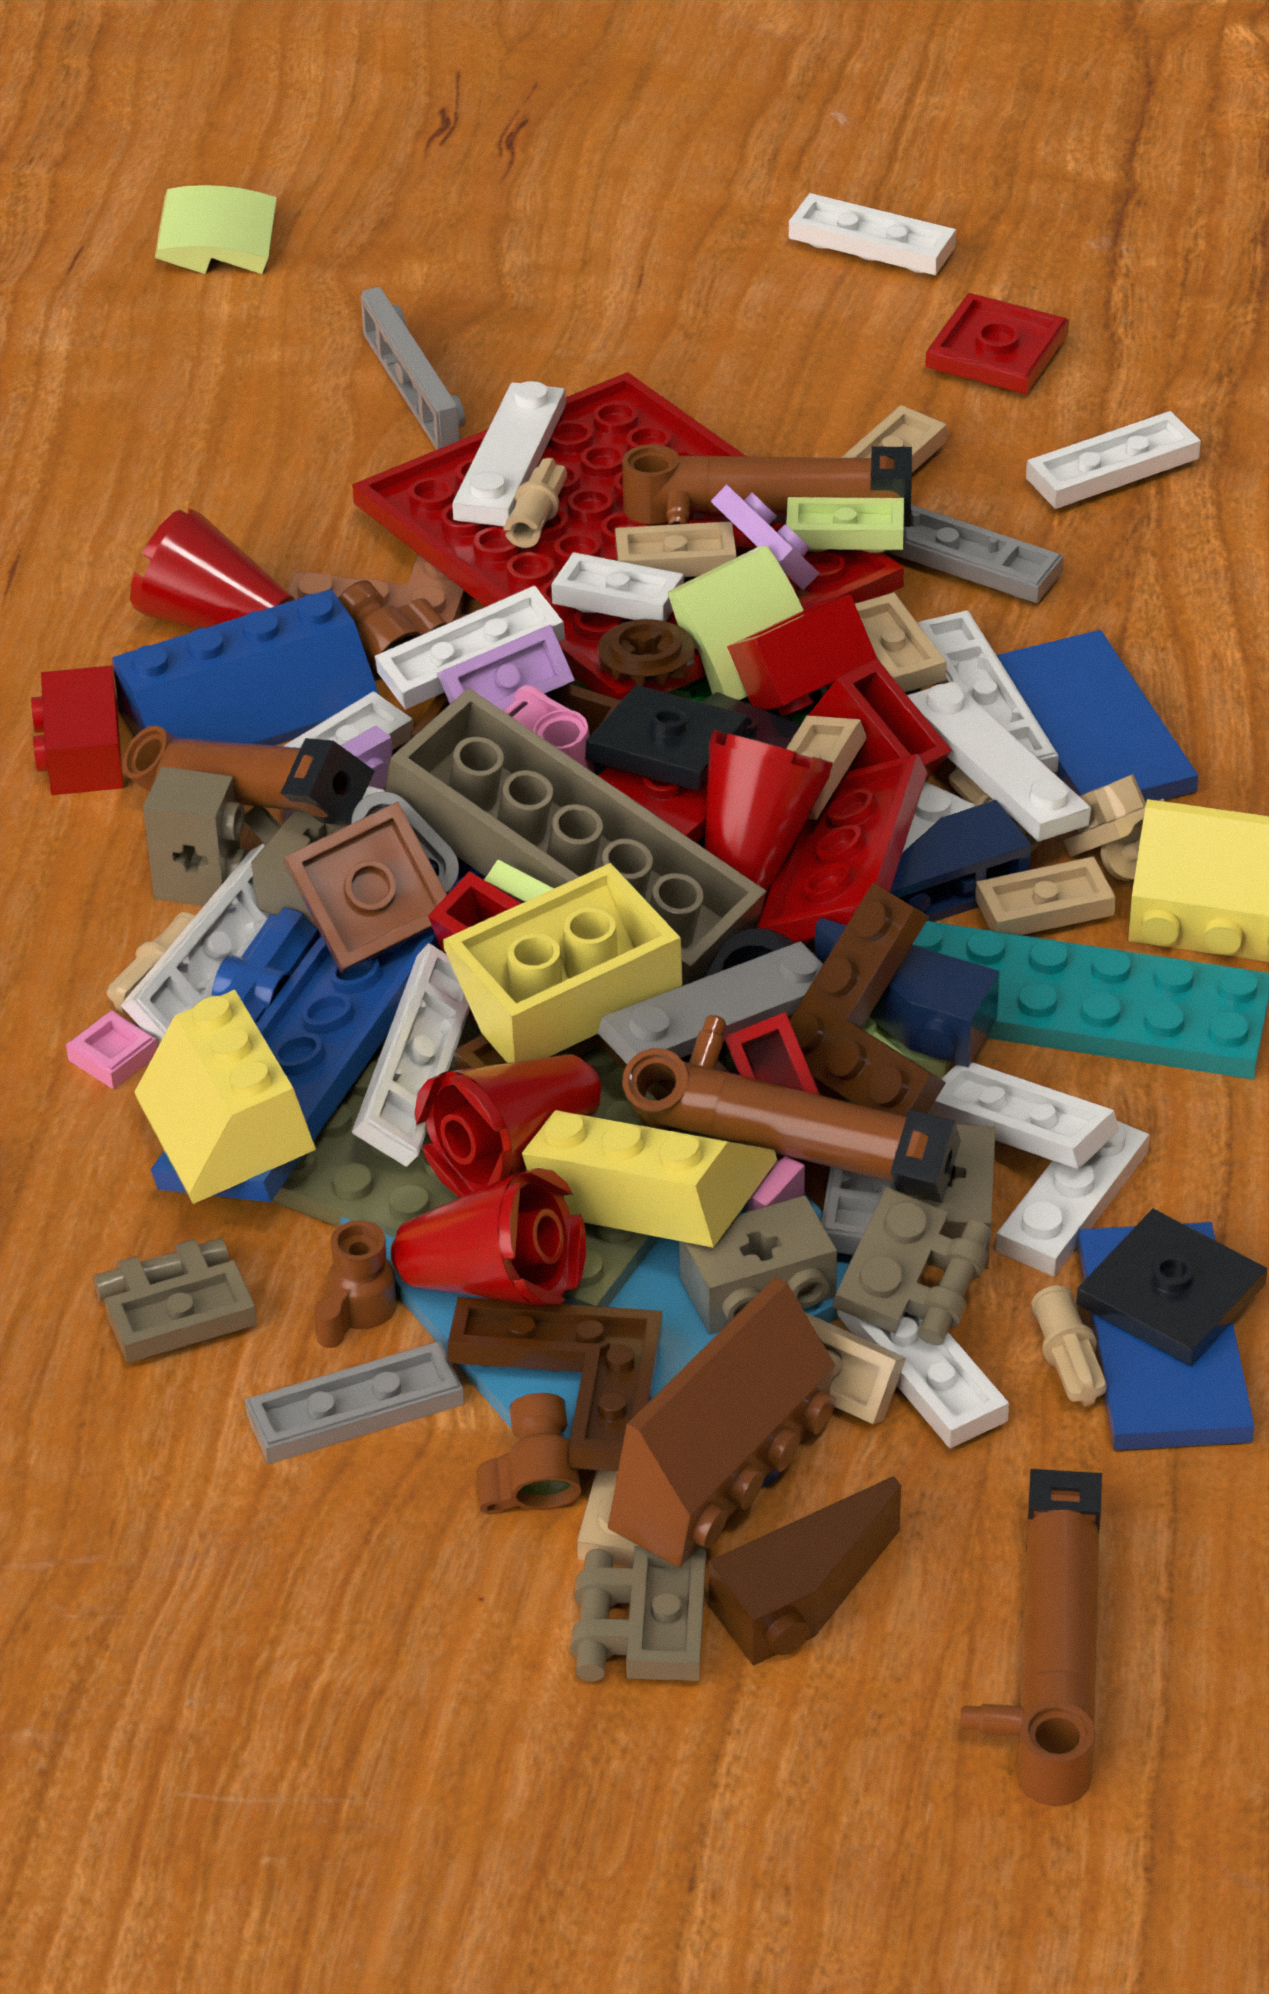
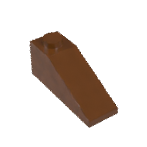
[709,1476,901,1666]

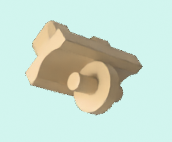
[1063,774,1165,881]

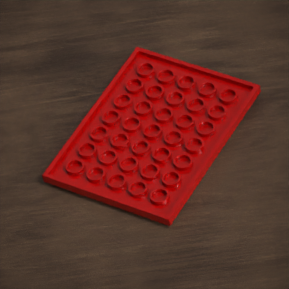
[352,372,904,700]

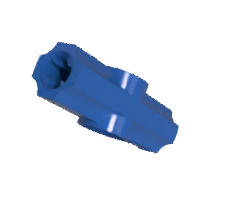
[212,907,319,1024]

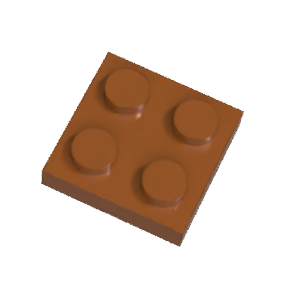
[283,802,447,974]

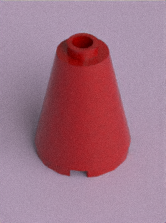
[130,508,295,629]
[705,730,833,895]
[414,1054,601,1197]
[391,1168,586,1306]

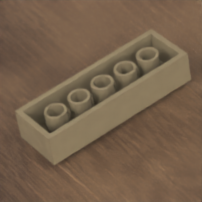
[385,688,767,986]

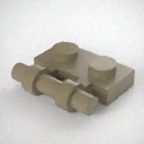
[832,1187,992,1346]
[93,1238,257,1363]
[570,1546,706,1682]

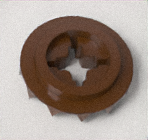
[598,619,694,686]

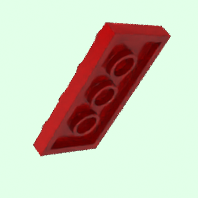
[757,754,927,944]

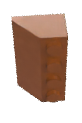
[608,1277,836,1568]

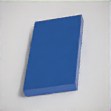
[996,630,1198,802]
[1077,1222,1254,1450]

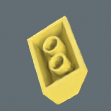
[1128,799,1269,962]
[443,863,682,1063]
[134,990,316,1204]
[522,1110,777,1248]

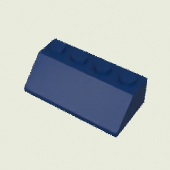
[112,589,379,746]

